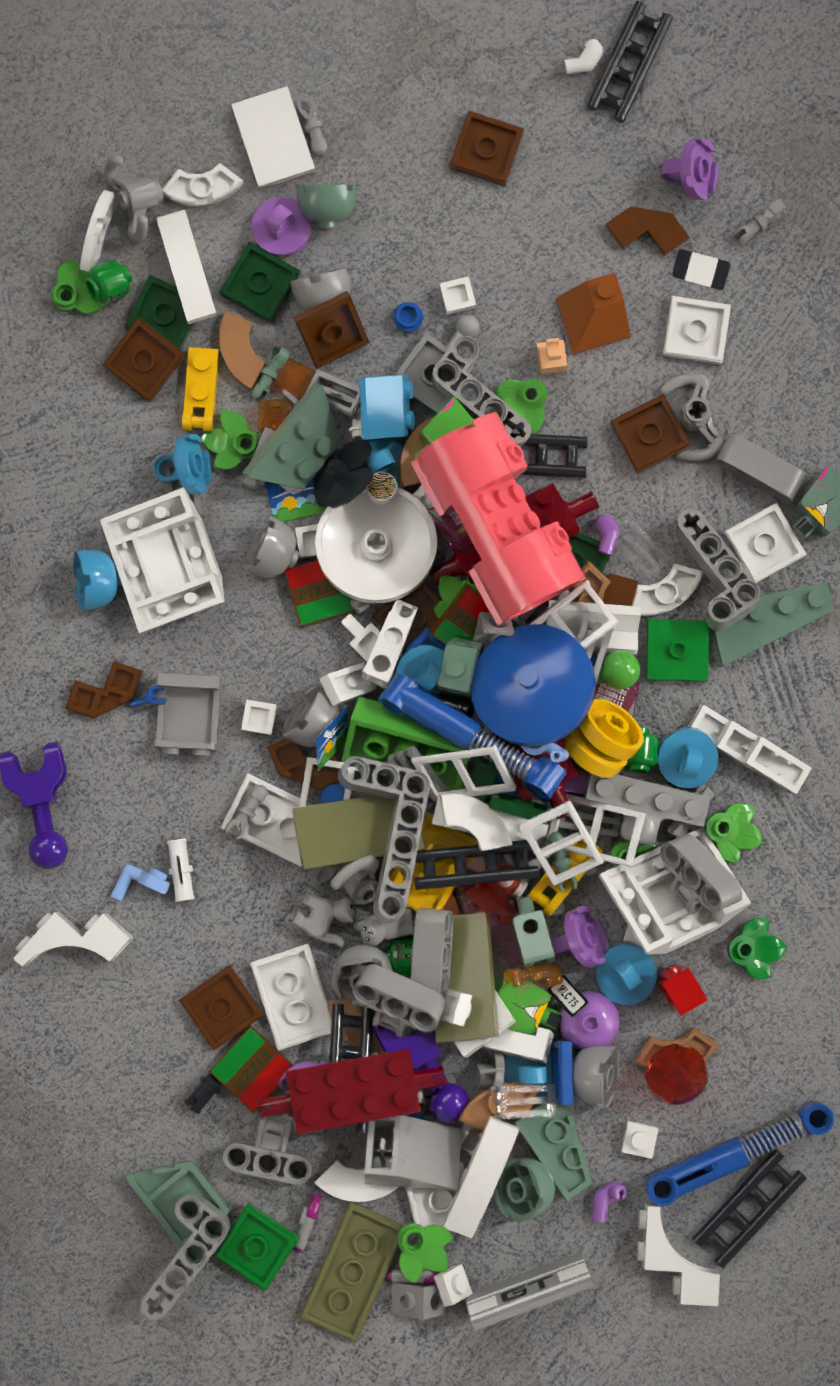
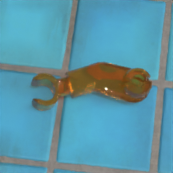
[504,964,563,987]

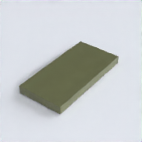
[292,789,425,871]
[435,912,499,1043]
[300,1201,404,1343]

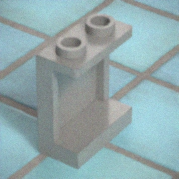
[154,673,222,756]

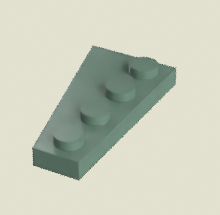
[713,582,834,667]

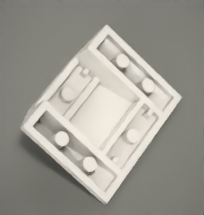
[100,487,225,634]
[599,827,751,954]

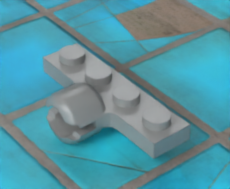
[584,773,711,845]

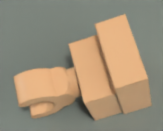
[536,338,567,375]

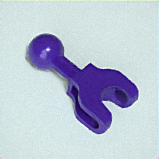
[0,741,68,869]
[373,1025,470,1123]

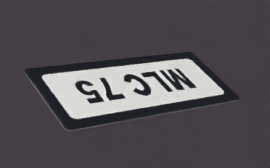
[547,974,589,1017]

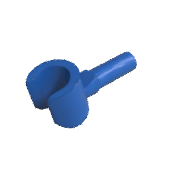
[129,686,167,708]

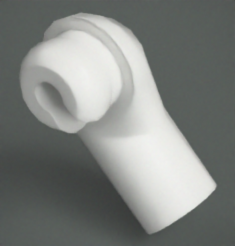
[564,39,603,75]

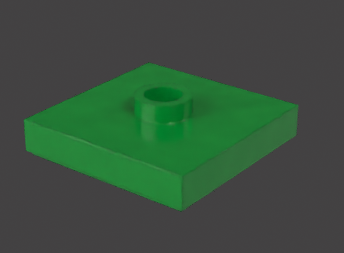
[646,619,709,682]
[215,1202,300,1291]

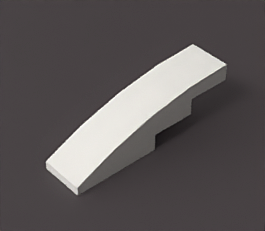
[157,209,217,324]
[688,705,812,794]
[443,1116,519,1238]

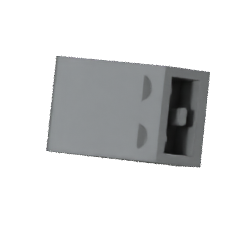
[364,1115,462,1191]

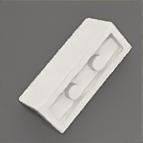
[546,600,641,654]

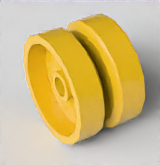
[563,699,644,778]

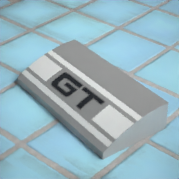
[466,1252,594,1331]

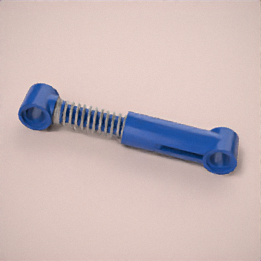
[379,673,566,800]
[645,1100,834,1206]

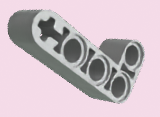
[431,336,531,447]
[676,509,760,631]
[141,1192,230,1320]

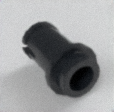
[435,693,475,718]
[184,1073,222,1114]

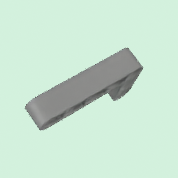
[338,757,430,923]

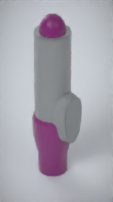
[294,1193,323,1253]
[386,1268,441,1284]

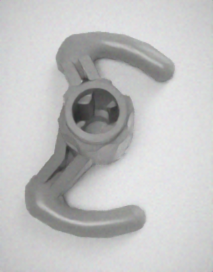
[104,155,163,244]
[659,373,725,462]
[330,855,397,931]

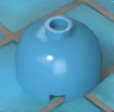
[73,549,122,610]

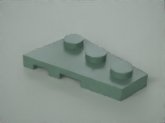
[513,1096,592,1201]

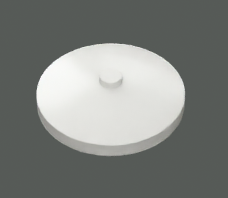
[315,487,437,603]

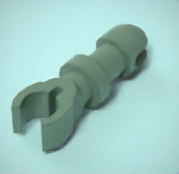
[252,345,290,402]
[548,832,577,892]

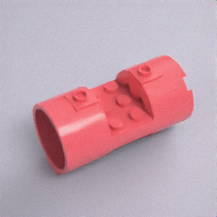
[410,413,585,626]

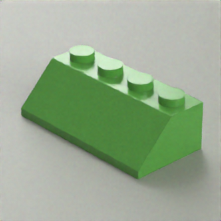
[341,696,469,791]

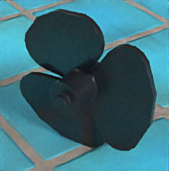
[313,439,374,509]

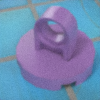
[661,138,719,200]
[251,197,311,257]
[551,906,609,968]

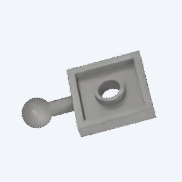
[396,315,480,415]

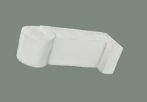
[362,599,418,689]
[481,1027,554,1064]

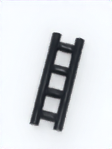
[587,1,673,123]
[510,433,588,478]
[414,839,540,890]
[326,1004,373,1133]
[691,1148,807,1269]

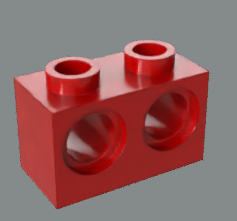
[656,964,708,1016]

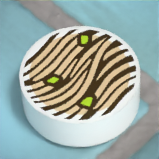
[367,472,397,504]

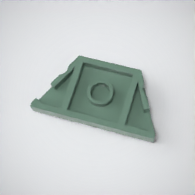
[242,382,341,489]
[125,1160,231,1272]

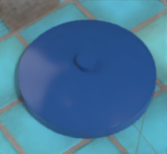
[471,624,596,747]

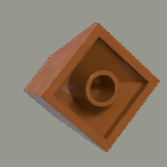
[556,272,631,355]

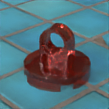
[463,864,522,924]
[645,1044,709,1105]

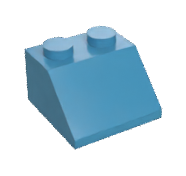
[359,374,415,440]

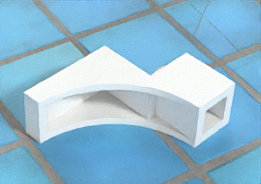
[13,912,134,967]
[637,1202,720,1306]

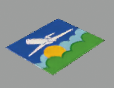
[265,474,326,522]
[315,705,349,771]

